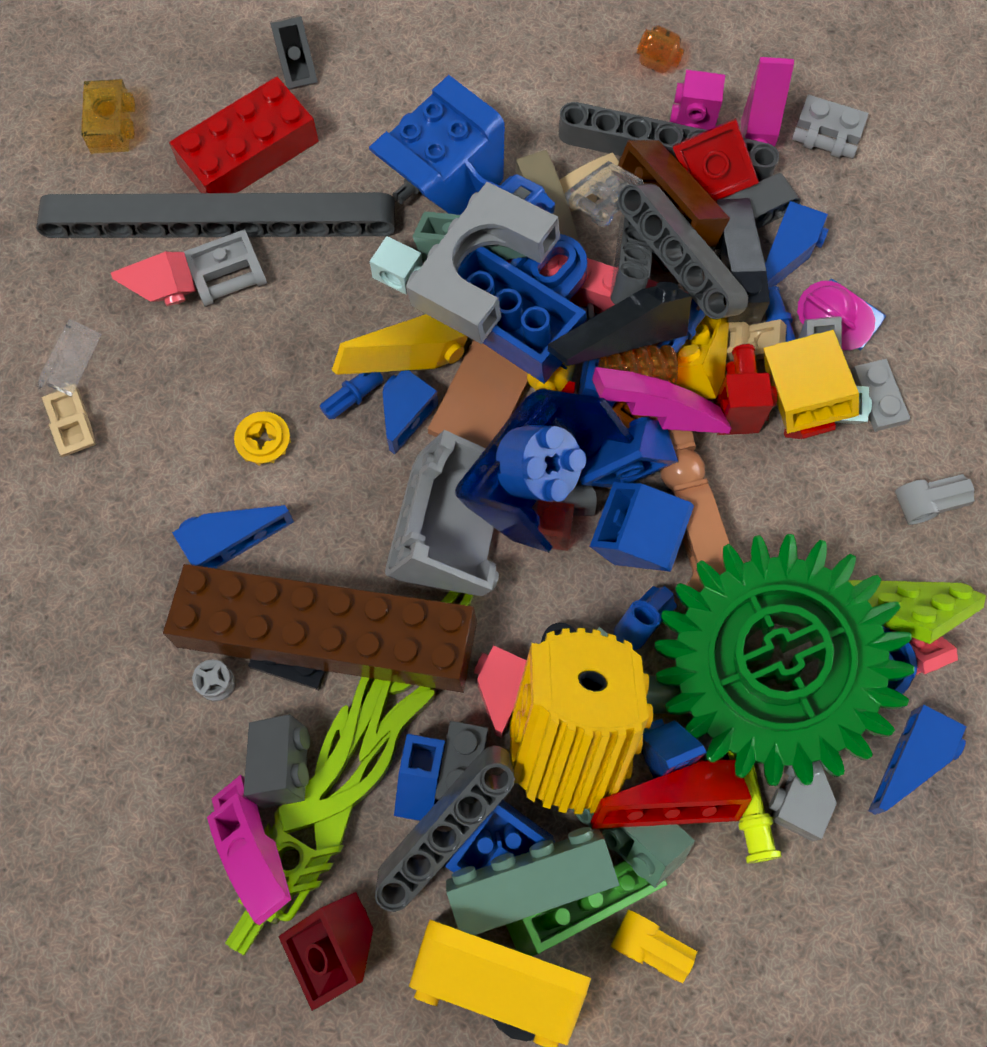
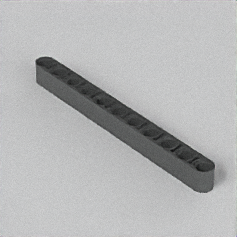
[36,192,395,238]

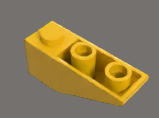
[670,315,729,399]

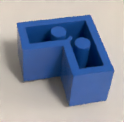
[445,800,555,873]

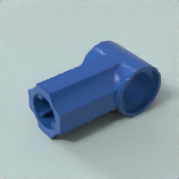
[614,586,677,650]

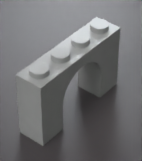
[406,182,560,344]

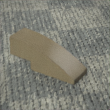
[515,149,580,243]

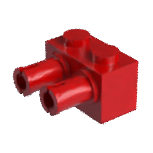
[714,344,777,435]

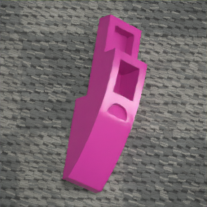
[207,775,292,926]

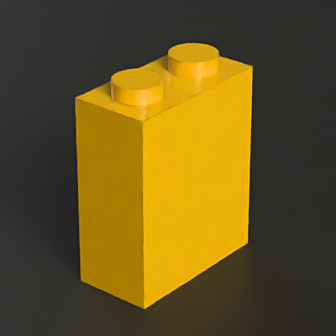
[763,330,859,434]

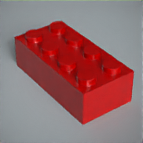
[169,76,319,193]

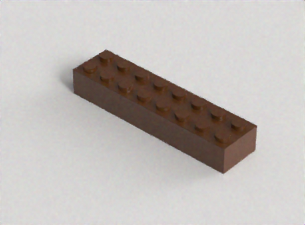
[163,564,477,693]

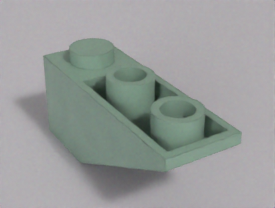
[571,808,695,888]

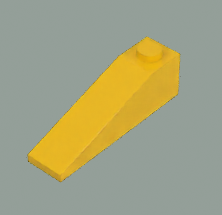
[332,314,468,375]

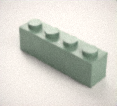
[446,827,620,935]

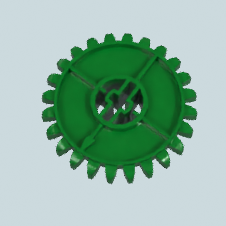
[655,534,915,786]

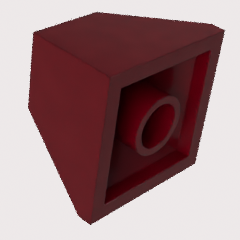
[278,892,374,1011]

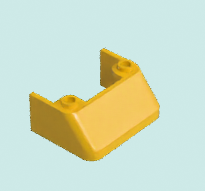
[409,919,591,1047]

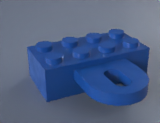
[457,234,588,384]

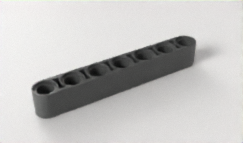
[558,102,779,182]

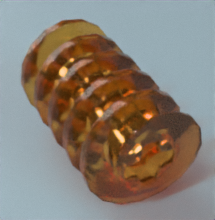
[598,345,678,385]

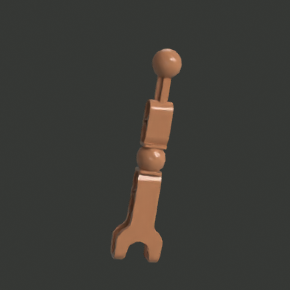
[621,343,745,610]

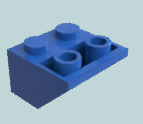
[589,482,694,572]

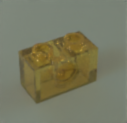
[81,79,135,154]

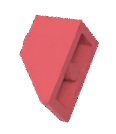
[111,251,196,306]
[474,645,527,738]

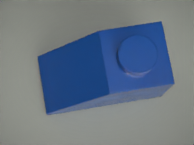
[382,370,438,454]

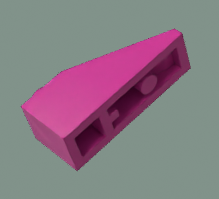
[741,57,794,147]

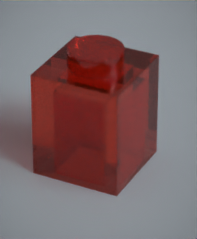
[532,500,575,551]

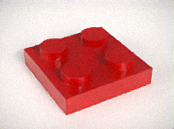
[673,118,759,201]

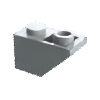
[769,761,837,842]

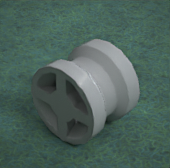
[192,659,235,702]

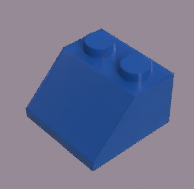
[580,417,678,488]

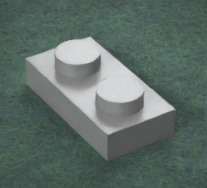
[851,359,911,432]

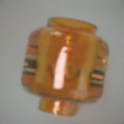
[636,25,685,74]

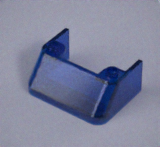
[455,389,634,553]

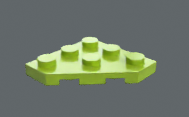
[848,580,986,644]

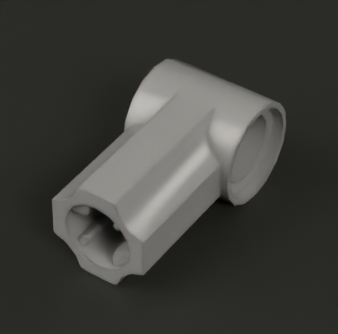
[895,474,975,525]

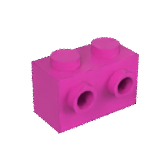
[670,69,726,130]

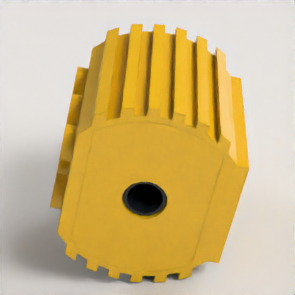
[510,628,653,814]

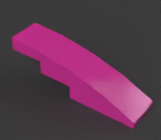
[592,367,731,434]

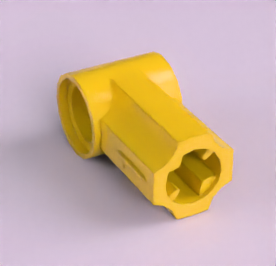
[610,910,698,983]

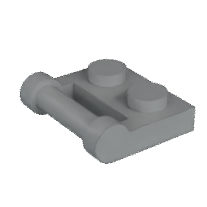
[184,229,267,307]

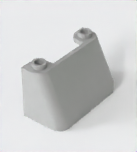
[385,430,512,597]

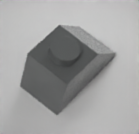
[270,15,318,89]

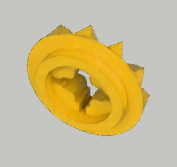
[234,412,291,466]

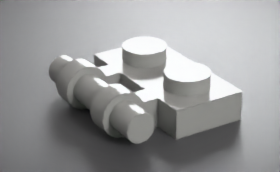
[792,95,869,159]

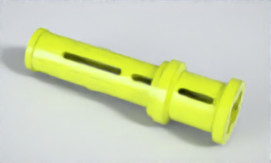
[728,751,782,864]

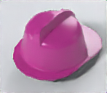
[797,281,875,350]

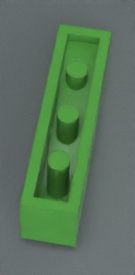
[506,860,667,956]

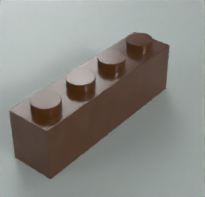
[616,140,730,247]

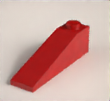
[591,760,752,829]

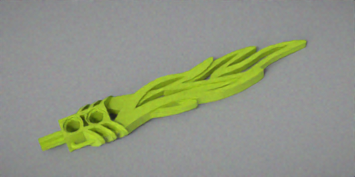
[225,591,474,956]

